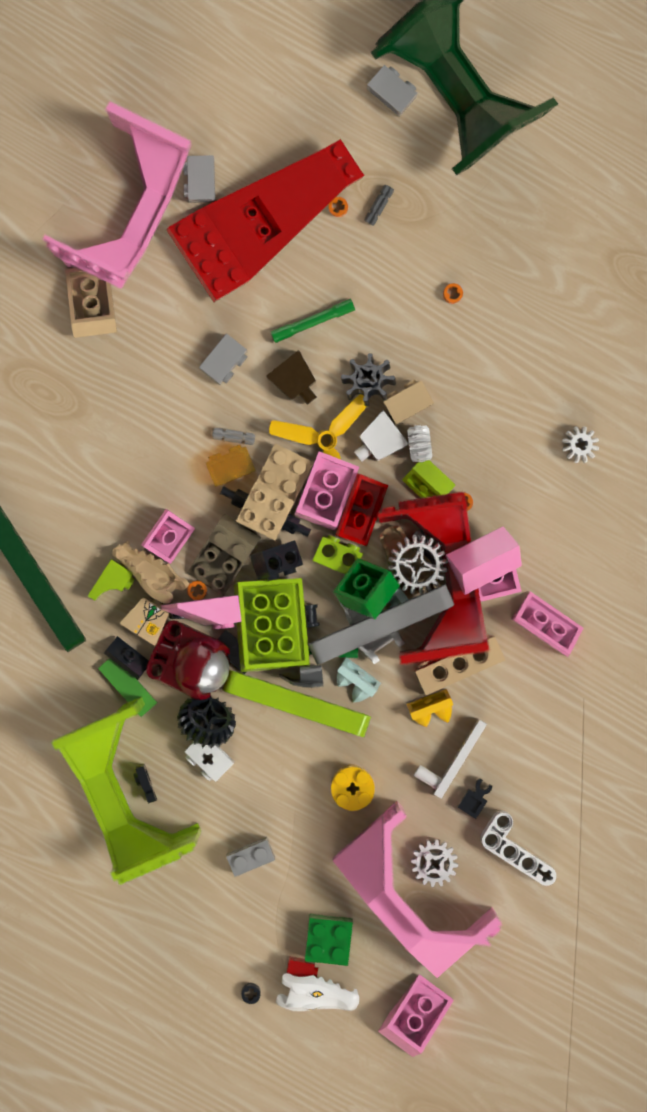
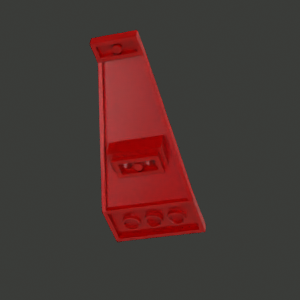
[166,139,365,302]

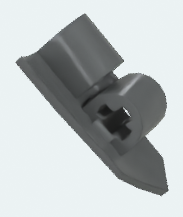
[279,664,323,688]

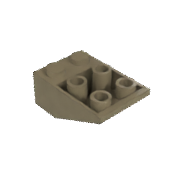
[187,514,261,596]

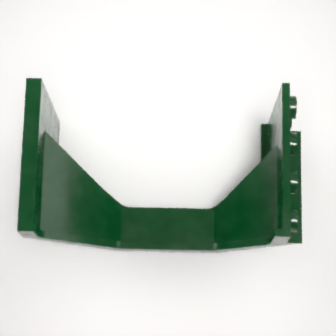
[371,0,558,176]

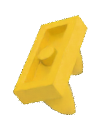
[406,689,453,727]

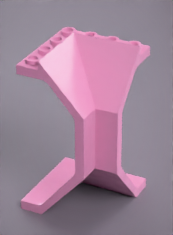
[43,102,192,289]
[333,801,502,978]

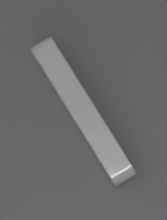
[308,585,455,665]

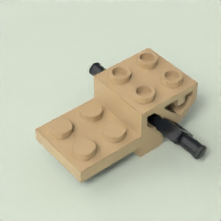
[220,443,314,541]

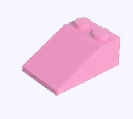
[294,452,359,531]
[161,595,242,629]
[378,974,454,1057]

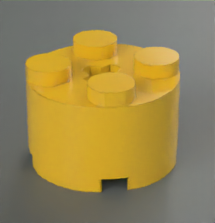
[331,765,375,811]

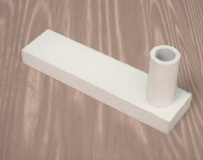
[413,719,487,799]

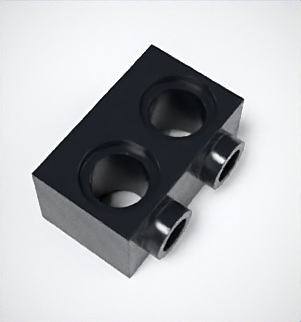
[250,540,303,581]

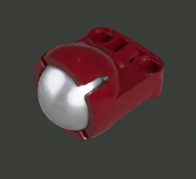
[146,620,230,700]

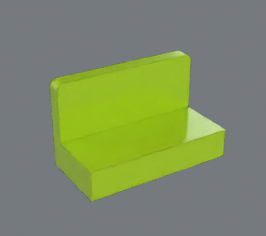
[402,460,455,498]

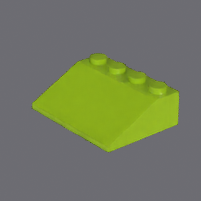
[233,578,310,672]

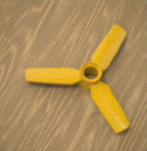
[269,394,366,460]

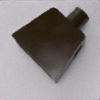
[266,350,317,405]

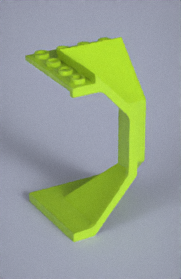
[52,697,202,885]

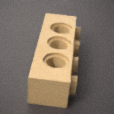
[414,634,505,695]

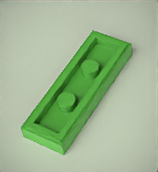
[98,658,158,717]

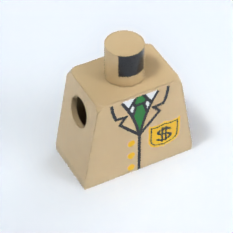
[120,597,170,646]

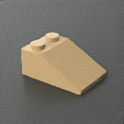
[65,268,117,338]

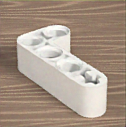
[480,810,556,886]

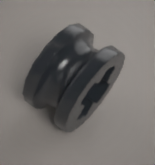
[241,983,261,1004]

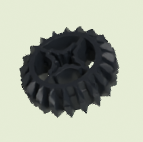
[177,696,236,749]

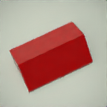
[335,473,389,546]

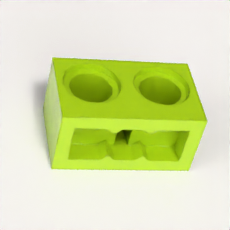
[313,534,363,574]

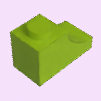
[88,559,135,601]

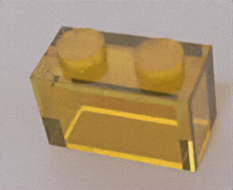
[206,444,256,487]

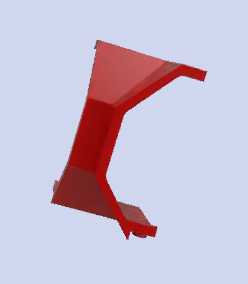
[378,491,490,664]

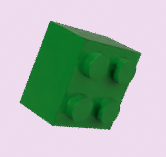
[333,558,400,620]
[305,914,353,966]

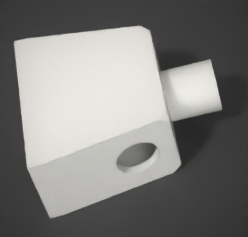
[354,411,409,462]

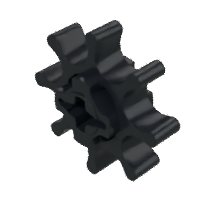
[341,353,396,407]

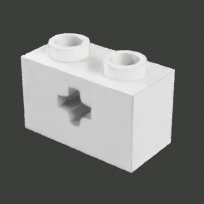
[185,742,235,782]

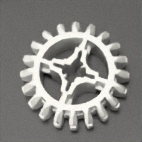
[388,535,447,594]

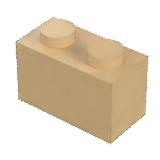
[383,380,434,426]

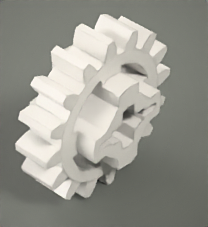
[411,839,458,887]

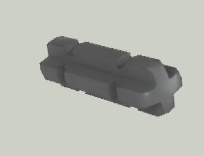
[364,185,394,226]

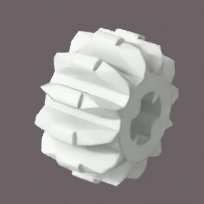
[407,425,432,462]
[562,426,599,463]

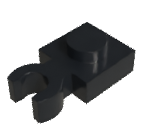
[134,764,157,804]
[457,778,492,819]

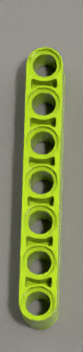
[222,670,371,737]

